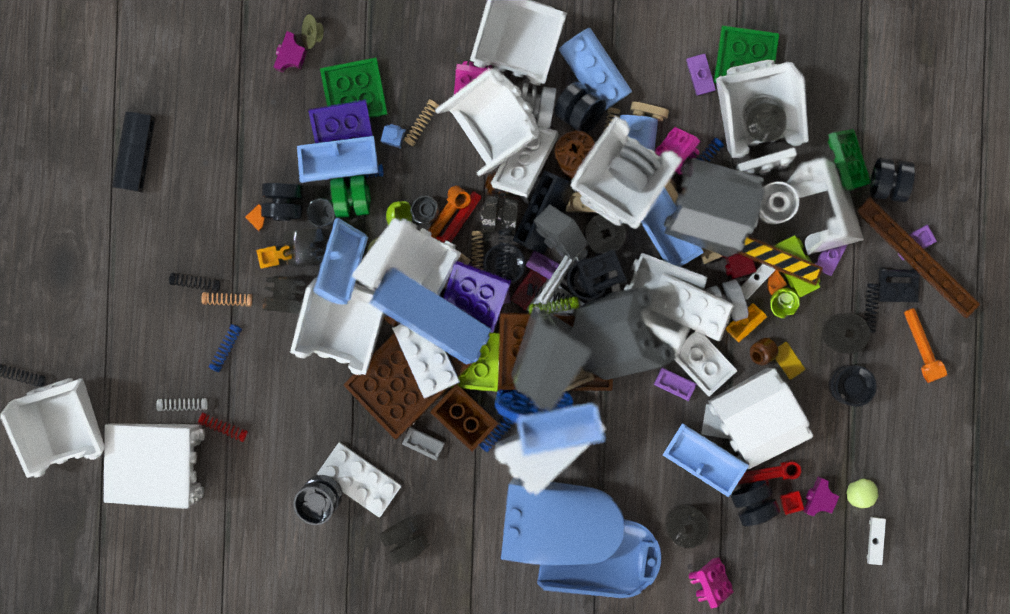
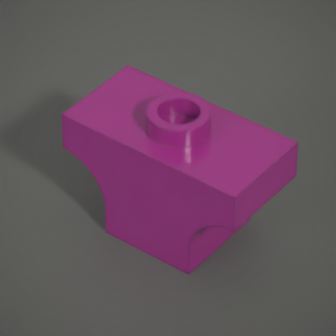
[273,31,308,73]
[803,476,839,517]

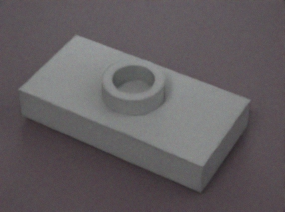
[402,427,445,461]

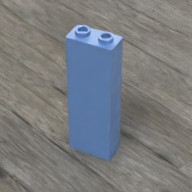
[369,267,491,364]

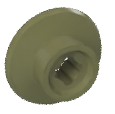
[302,14,324,49]

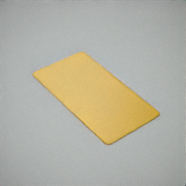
[776,342,805,380]

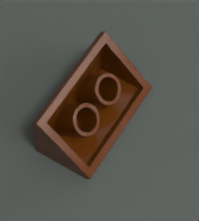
[430,384,498,452]

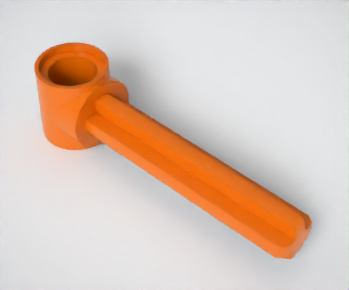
[428,186,471,238]
[904,308,947,383]

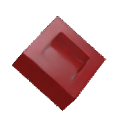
[779,490,804,515]

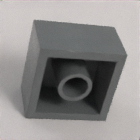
[534,205,588,260]

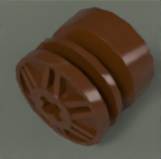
[555,131,595,180]

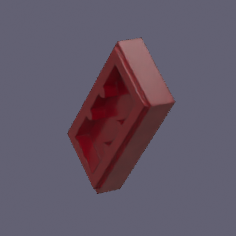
[510,269,547,310]

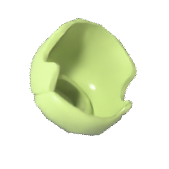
[846,479,879,508]

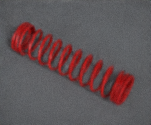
[198,412,248,442]

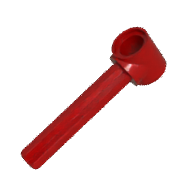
[435,191,482,243]
[737,460,801,485]

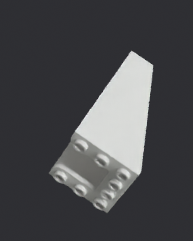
[786,158,864,255]
[495,422,606,495]
[104,423,205,508]

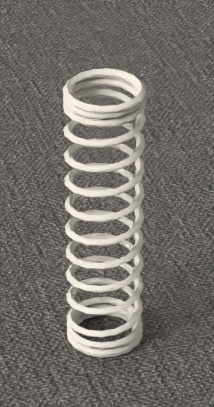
[156,398,208,412]

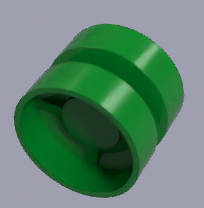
[331,175,371,218]

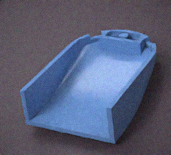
[501,477,625,565]
[537,519,661,598]

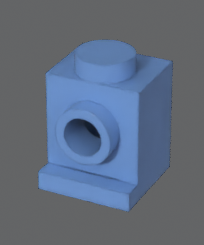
[381,124,406,148]

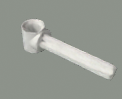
[538,248,587,305]

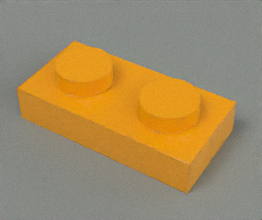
[725,303,767,343]

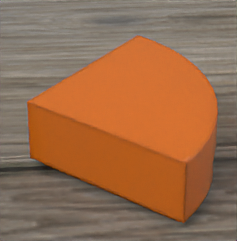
[245,204,265,231]
[767,270,787,295]

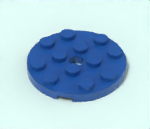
[495,390,573,423]

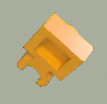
[256,246,292,269]

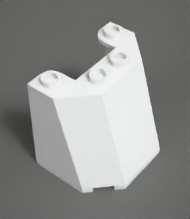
[470,0,567,86]
[716,60,808,158]
[435,69,539,176]
[571,116,682,228]
[352,219,461,296]
[624,253,707,357]
[291,278,385,375]
[708,367,813,469]
[0,378,105,478]

